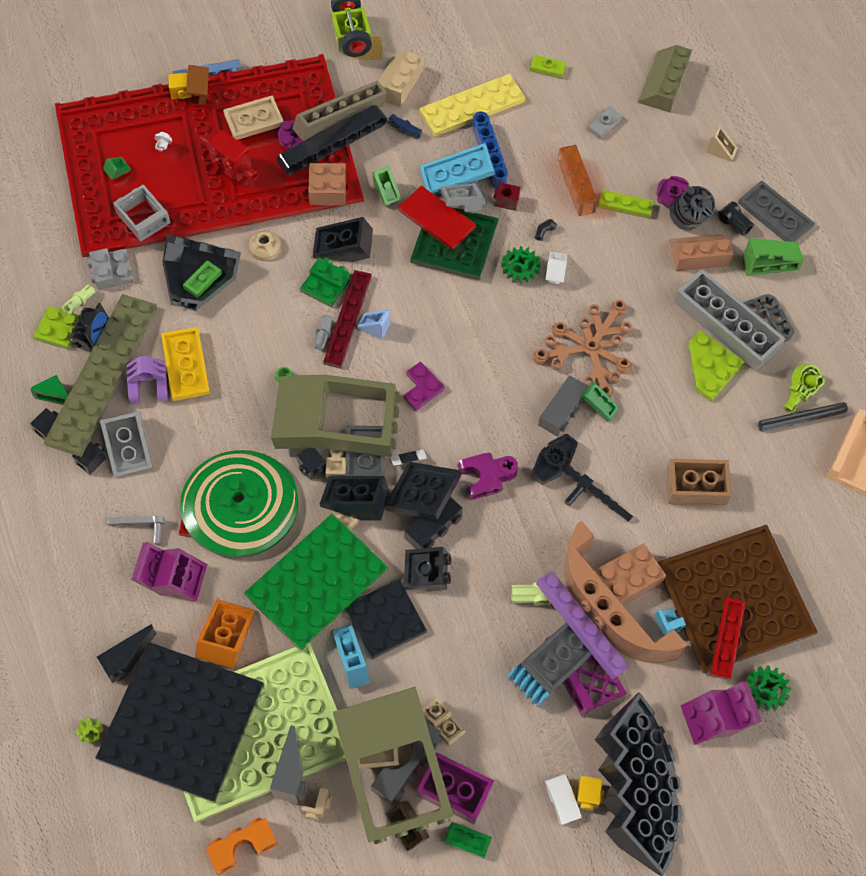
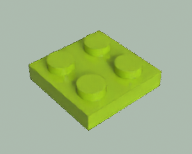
[33,306,79,350]

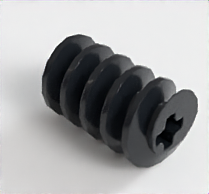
[69,307,95,350]

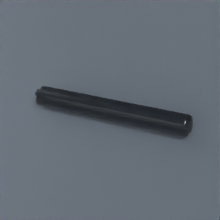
[758,402,848,431]

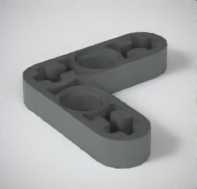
[743,294,794,342]

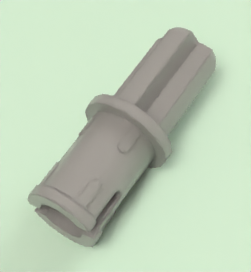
[313,315,333,350]

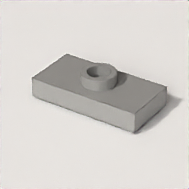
[587,106,623,139]

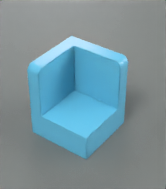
[654,608,686,637]

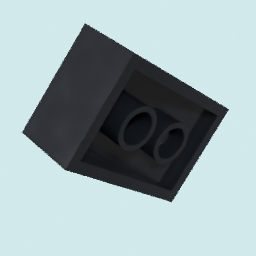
[312,217,373,262]
[319,476,390,521]

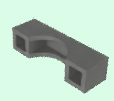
[371,721,442,805]

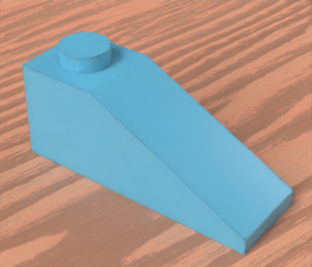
[332,625,370,689]

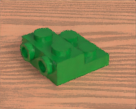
[300,258,350,307]

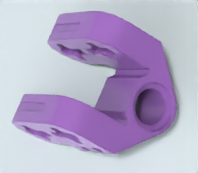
[126,356,169,404]

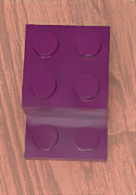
[131,542,208,602]
[680,682,762,745]

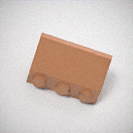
[669,234,733,271]

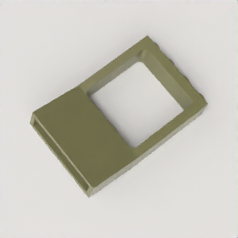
[271,374,401,457]
[333,686,453,844]

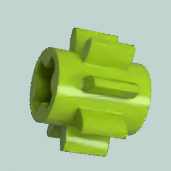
[75,716,104,744]

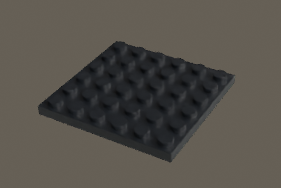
[95,642,264,803]

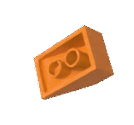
[195,599,255,669]

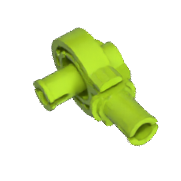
[783,363,825,413]

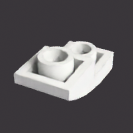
[545,774,582,825]

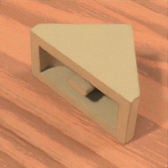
[707,124,738,161]

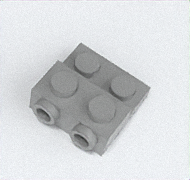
[441,184,485,213]
[87,248,134,290]

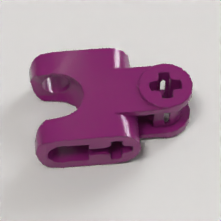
[457,453,518,500]

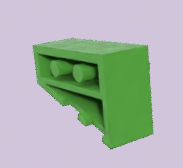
[742,238,803,276]

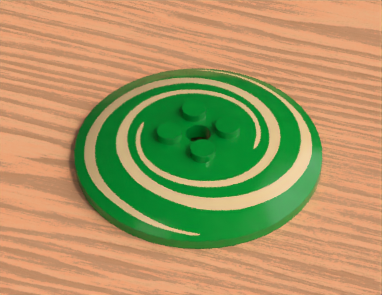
[180,450,299,558]

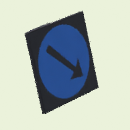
[82,303,109,348]

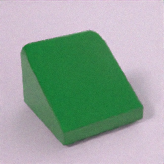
[104,157,130,180]

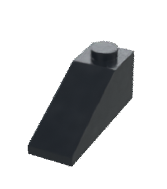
[97,624,156,683]

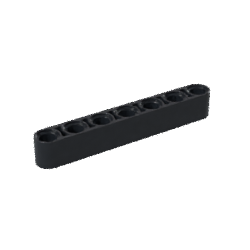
[276,105,387,175]

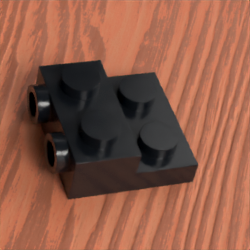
[404,547,452,591]

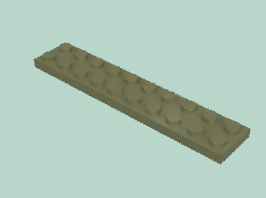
[44,294,157,457]

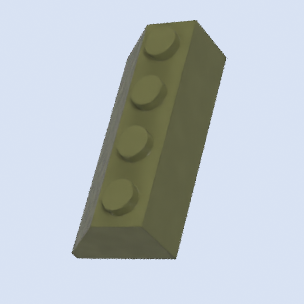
[638,45,692,113]

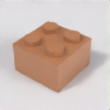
[309,163,346,205]

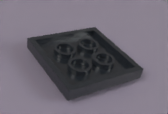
[384,462,462,520]
[346,579,427,659]

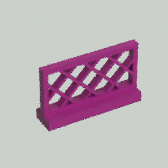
[543,636,626,716]

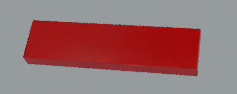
[710,597,746,681]

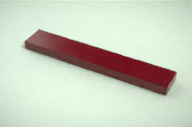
[323,270,372,369]

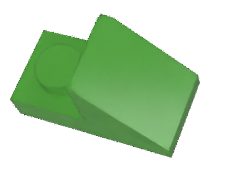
[372,166,401,206]

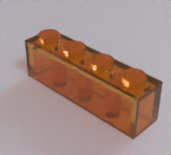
[557,145,598,216]

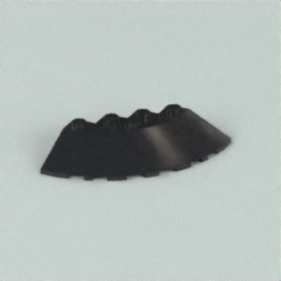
[594,692,682,876]

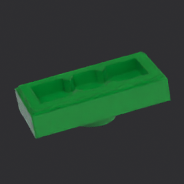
[581,382,620,422]
[444,821,492,859]

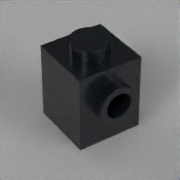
[297,448,326,480]

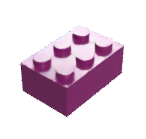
[417,752,494,825]

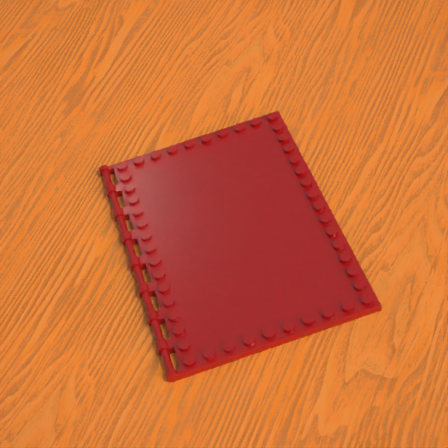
[55,54,364,257]

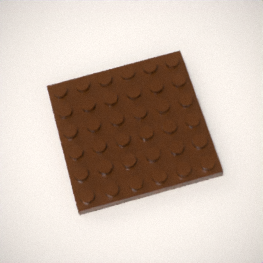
[657,524,818,674]

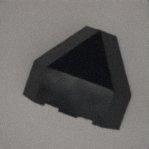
[162,234,241,311]

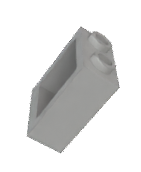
[113,185,170,242]

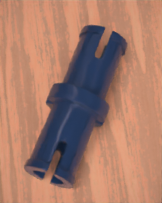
[388,114,422,139]

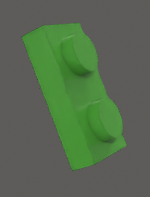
[183,260,222,298]

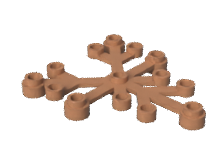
[533,300,632,398]

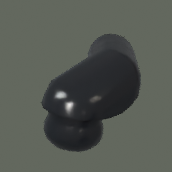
[534,219,557,241]

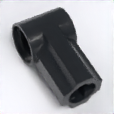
[717,201,754,236]

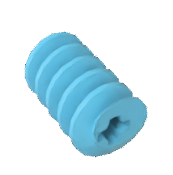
[507,662,550,707]

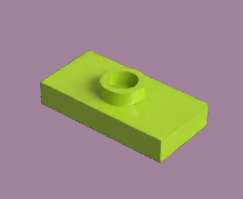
[530,55,567,78]

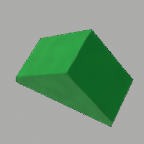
[31,375,68,405]

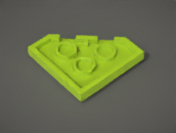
[688,330,745,402]

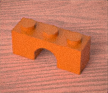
[206,818,278,875]

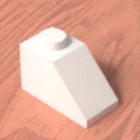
[545,251,567,284]

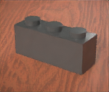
[538,375,588,437]

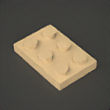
[223,95,284,140]

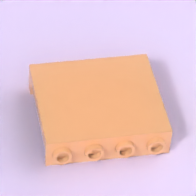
[827,409,866,495]

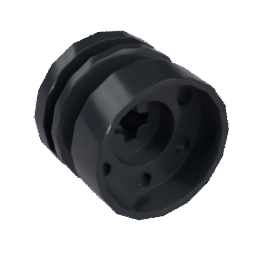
[669,186,716,230]

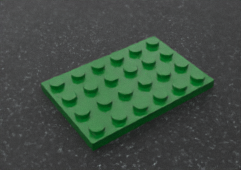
[244,513,388,651]

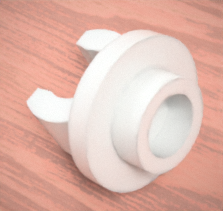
[154,132,172,151]

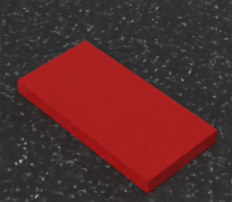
[398,185,476,250]

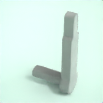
[107,516,165,545]

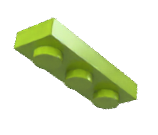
[598,190,654,219]

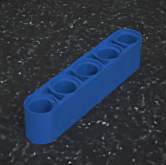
[472,111,508,189]

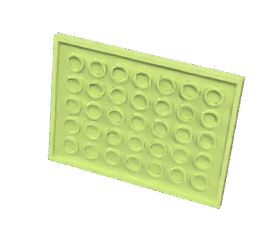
[184,643,346,823]

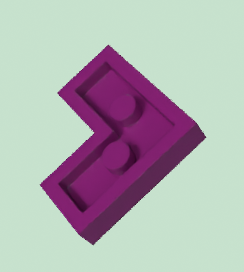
[404,361,445,411]

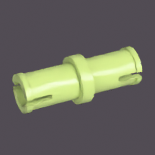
[62,285,95,314]

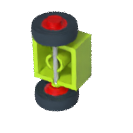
[331,0,372,57]

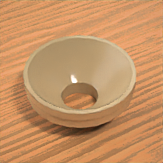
[249,231,281,261]

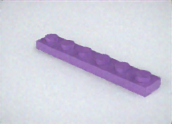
[536,571,629,680]

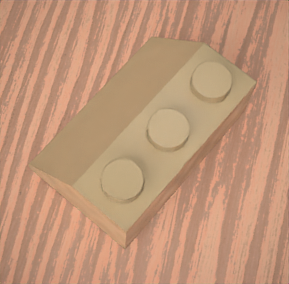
[378,51,423,106]

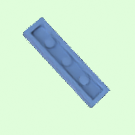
[172,59,241,75]

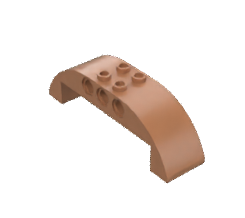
[564,521,687,663]

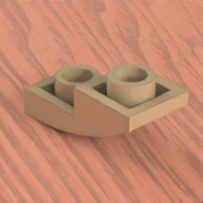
[422,698,465,746]

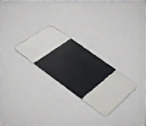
[390,449,427,466]

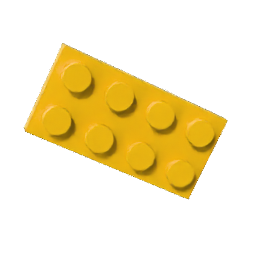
[161,327,210,401]

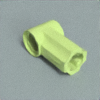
[511,582,551,606]

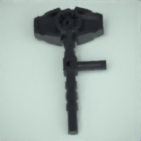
[531,434,633,522]

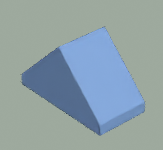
[356,309,390,339]

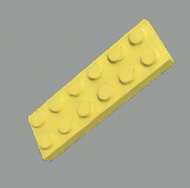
[419,74,525,137]

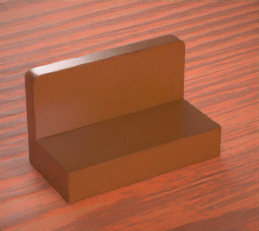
[186,65,209,106]

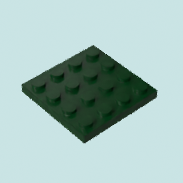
[410,208,499,280]

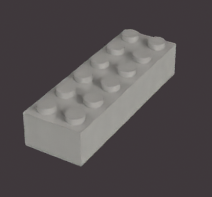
[674,269,786,372]

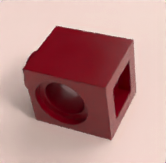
[493,182,521,211]

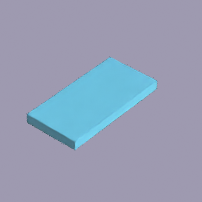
[420,143,495,195]

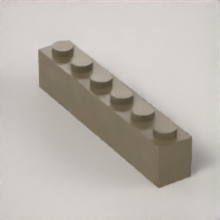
[293,81,388,141]

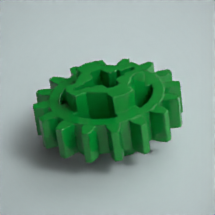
[501,246,541,284]
[746,665,791,711]

